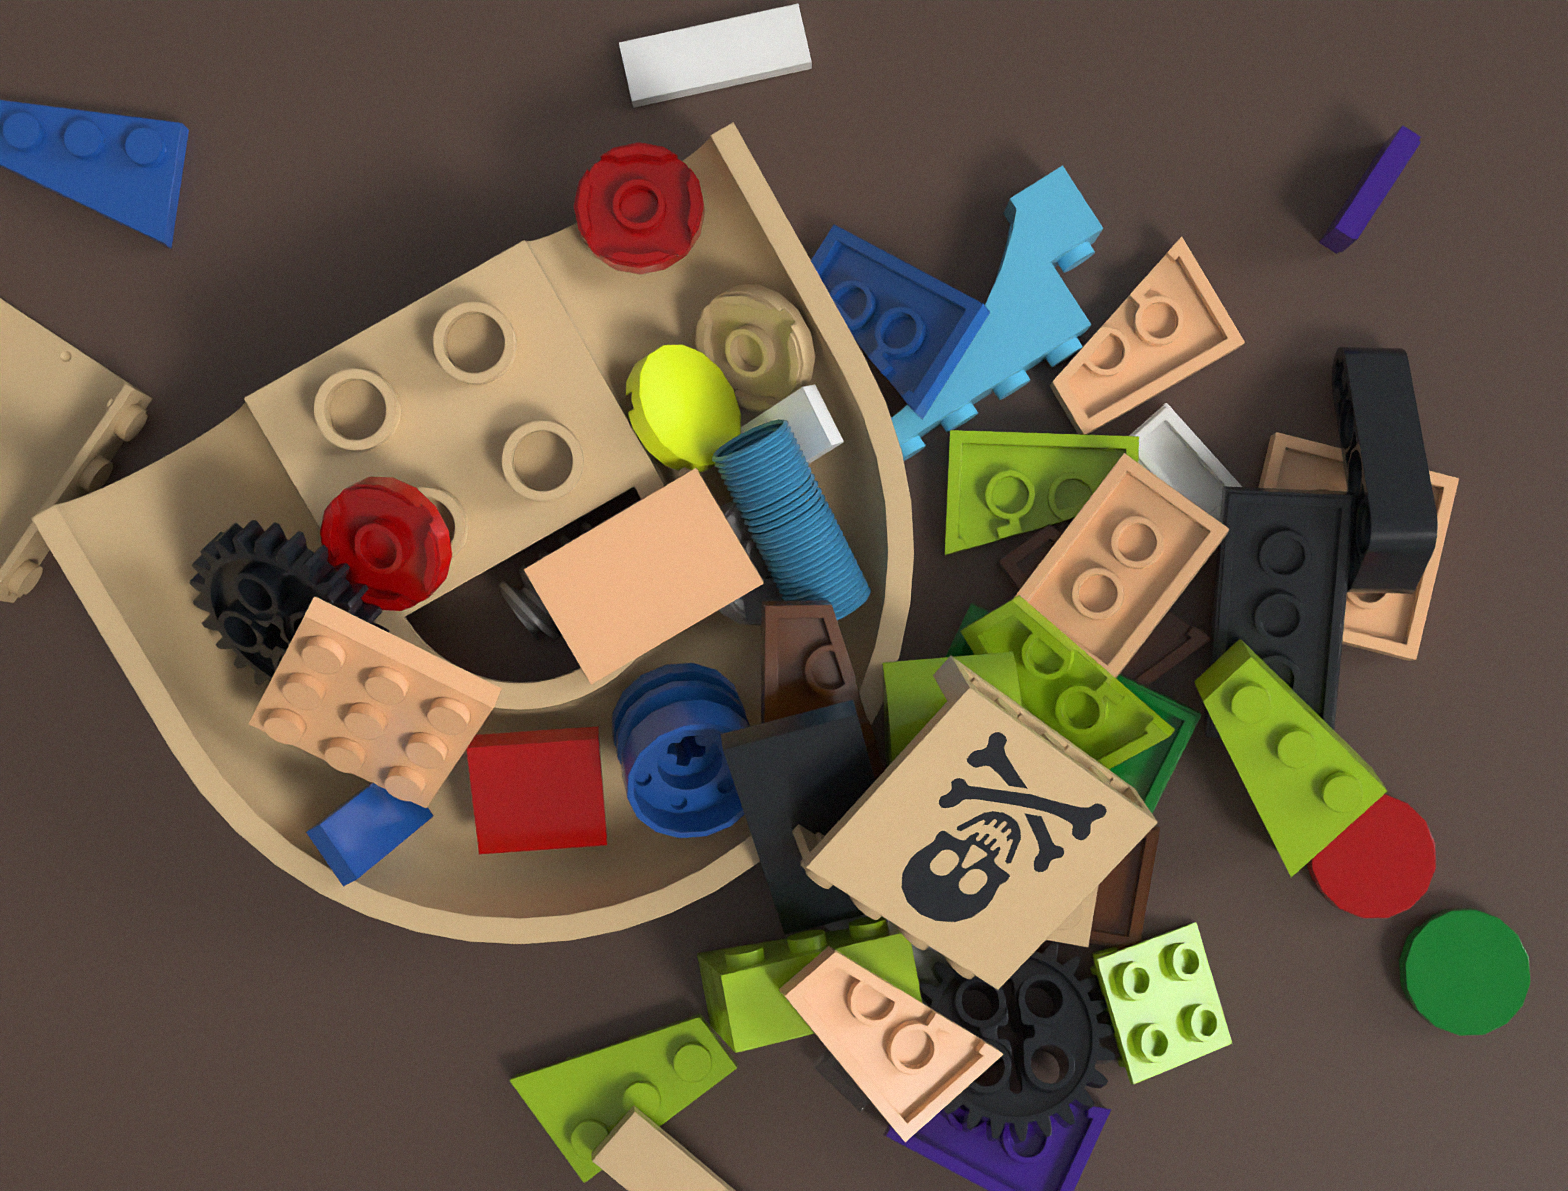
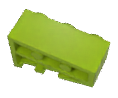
[1194,639,1388,877]
[697,916,922,1053]

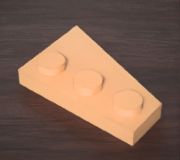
[1049,236,1245,435]
[779,946,1003,1142]

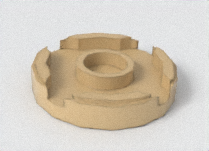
[694,284,815,412]

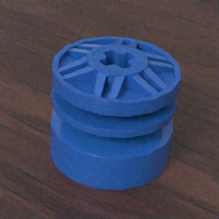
[612,663,750,838]

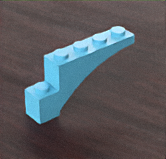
[891,165,1103,461]

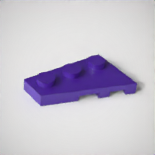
[883,1103,1111,1191]

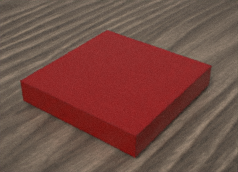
[466,726,607,855]

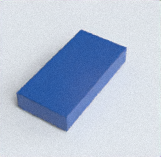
[306,782,434,887]

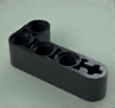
[1332,347,1438,594]

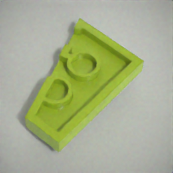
[945,430,1139,556]
[960,595,1175,769]
[510,1014,738,1183]

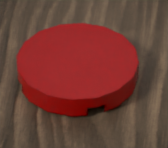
[574,142,705,275]
[320,476,452,611]
[1307,794,1436,918]

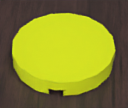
[626,344,741,472]

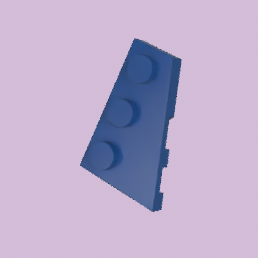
[811,224,990,420]

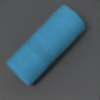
[712,419,871,620]

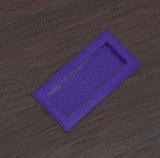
[1319,125,1421,254]

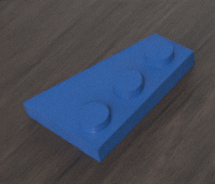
[0,100,189,249]

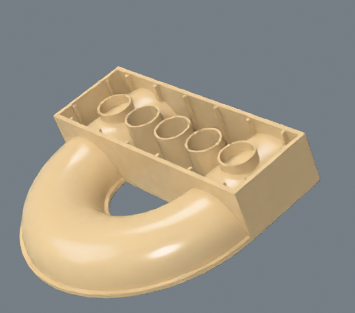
[31,122,914,944]

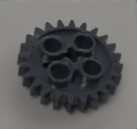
[190,520,390,685]
[919,941,1115,1144]

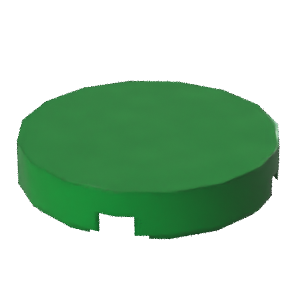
[1399,908,1531,1036]

